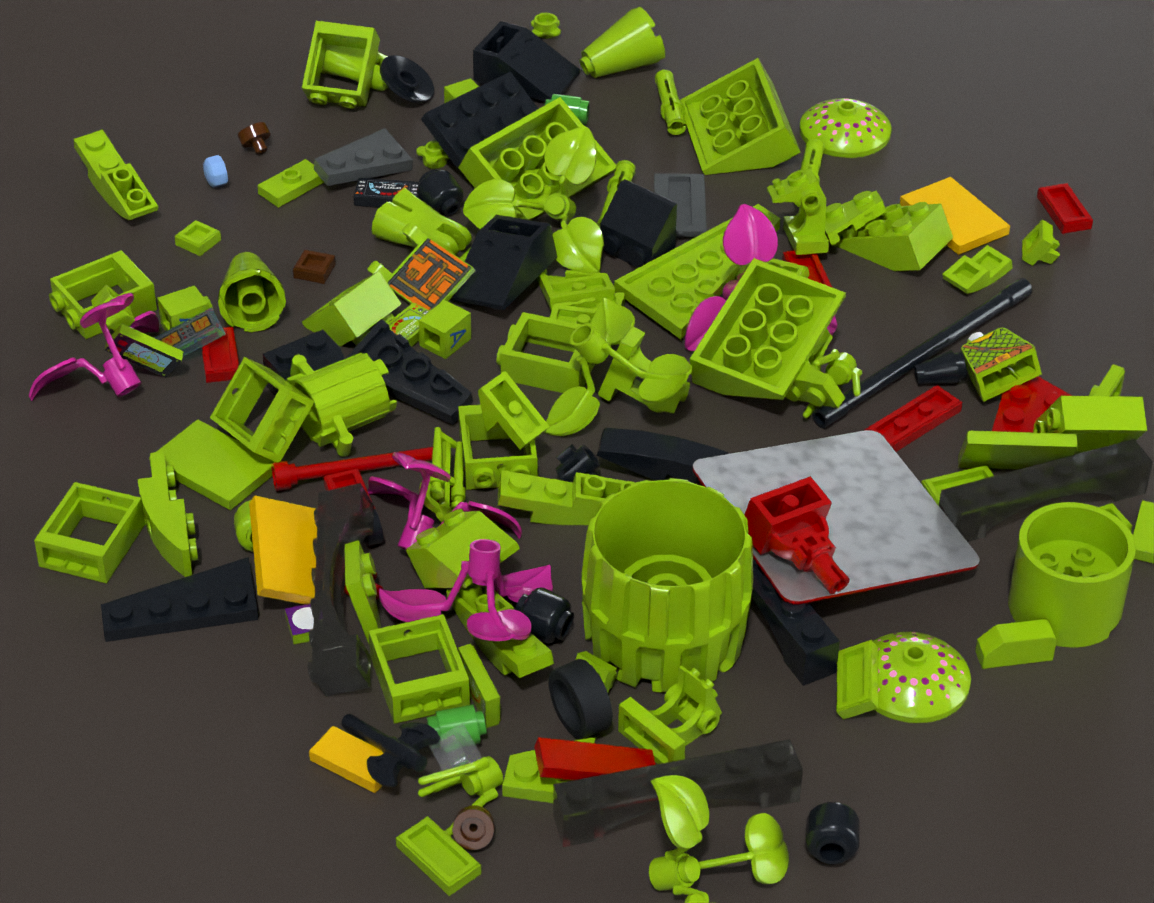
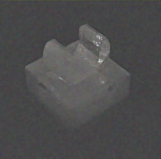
[429,722,482,771]

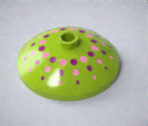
[799,98,891,158]
[873,632,971,723]

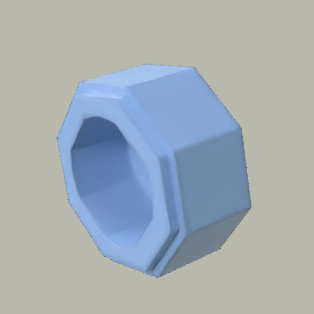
[203,155,228,188]

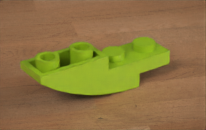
[74,129,158,220]
[137,451,198,577]
[498,470,635,525]
[446,583,554,678]

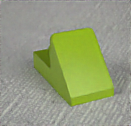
[478,371,550,450]

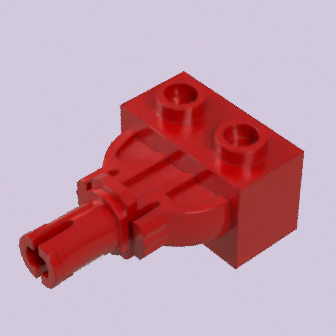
[744,476,850,594]

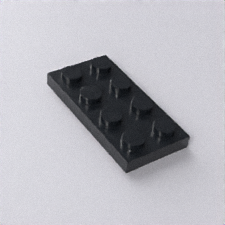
[421,72,538,168]

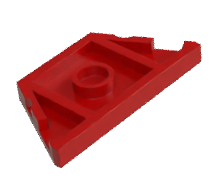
[992,376,1072,433]

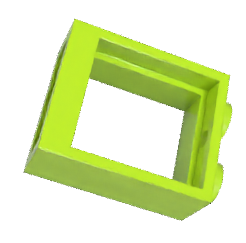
[302,21,380,109]
[49,250,157,339]
[496,312,595,393]
[210,357,315,462]
[1033,396,1147,455]
[458,405,538,490]
[34,482,145,583]
[369,614,470,724]

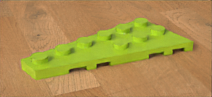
[614,204,781,339]

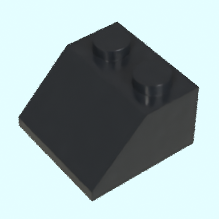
[600,179,677,268]
[262,329,345,396]

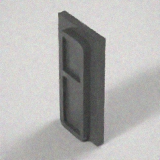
[654,173,707,238]

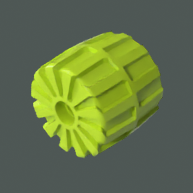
[581,478,753,692]

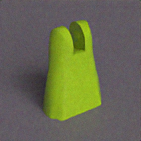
[321,44,389,91]
[371,188,472,256]

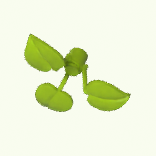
[463,126,604,273]
[544,297,692,436]
[649,775,789,903]

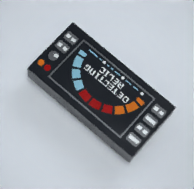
[353,178,418,207]

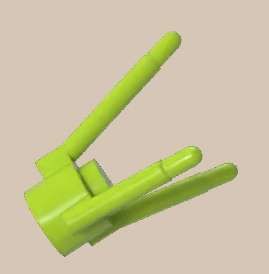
[803,349,862,418]
[418,756,503,837]

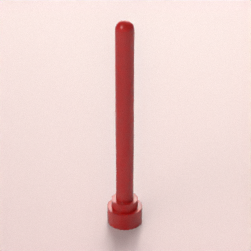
[271,447,433,491]

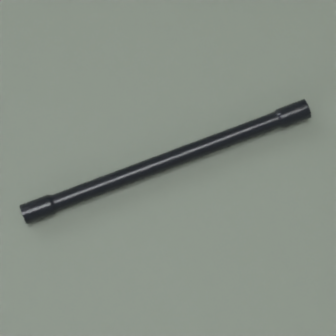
[812,278,1032,428]

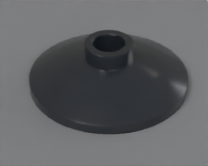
[380,55,434,103]

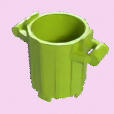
[286,353,397,457]

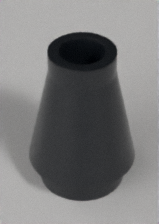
[914,350,967,385]

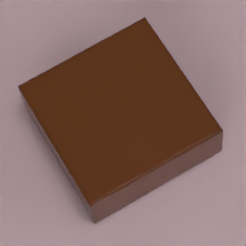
[293,250,336,284]

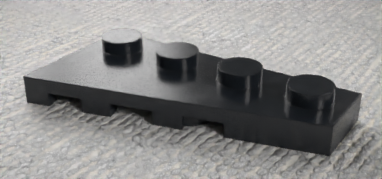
[345,319,473,425]
[101,557,258,642]

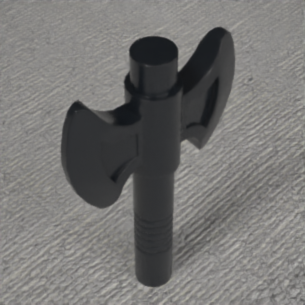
[341,714,440,787]

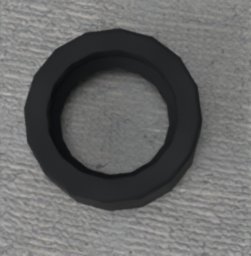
[548,659,613,739]

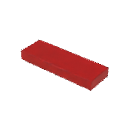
[864,385,963,452]
[534,737,659,789]

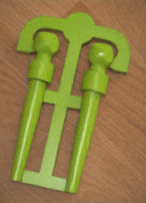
[419,427,466,522]

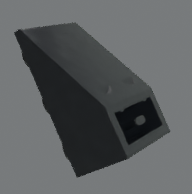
[473,21,580,102]
[450,214,557,310]

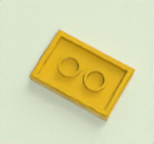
[900,177,1010,255]
[249,496,332,609]

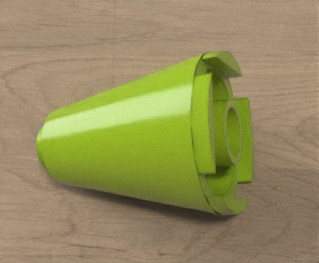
[579,7,665,78]
[218,252,286,332]

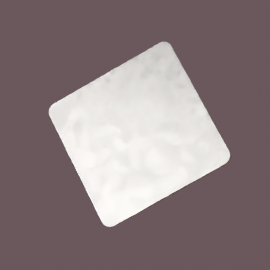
[692,430,980,604]

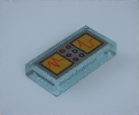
[154,307,226,357]

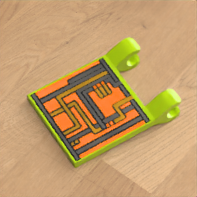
[367,223,475,310]

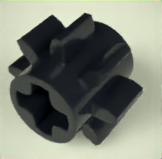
[555,444,600,482]

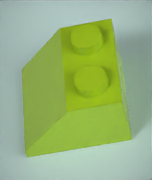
[302,271,401,346]
[405,509,520,588]

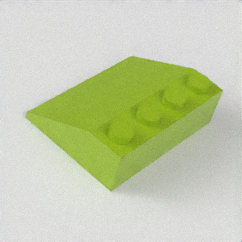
[680,58,801,175]
[458,97,617,221]
[690,258,846,400]

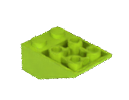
[833,202,953,271]

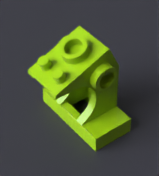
[767,168,829,255]
[598,326,690,414]
[618,665,722,775]

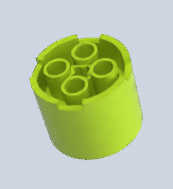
[1008,502,1136,648]

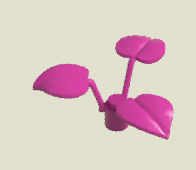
[685,204,837,351]
[29,293,159,401]
[368,452,522,550]
[379,539,553,641]

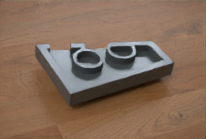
[314,128,413,186]

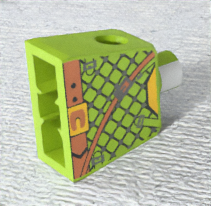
[961,328,1042,402]

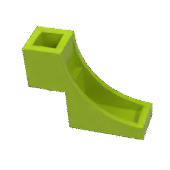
[785,329,845,408]

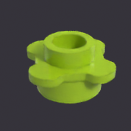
[531,13,561,39]
[416,141,450,169]

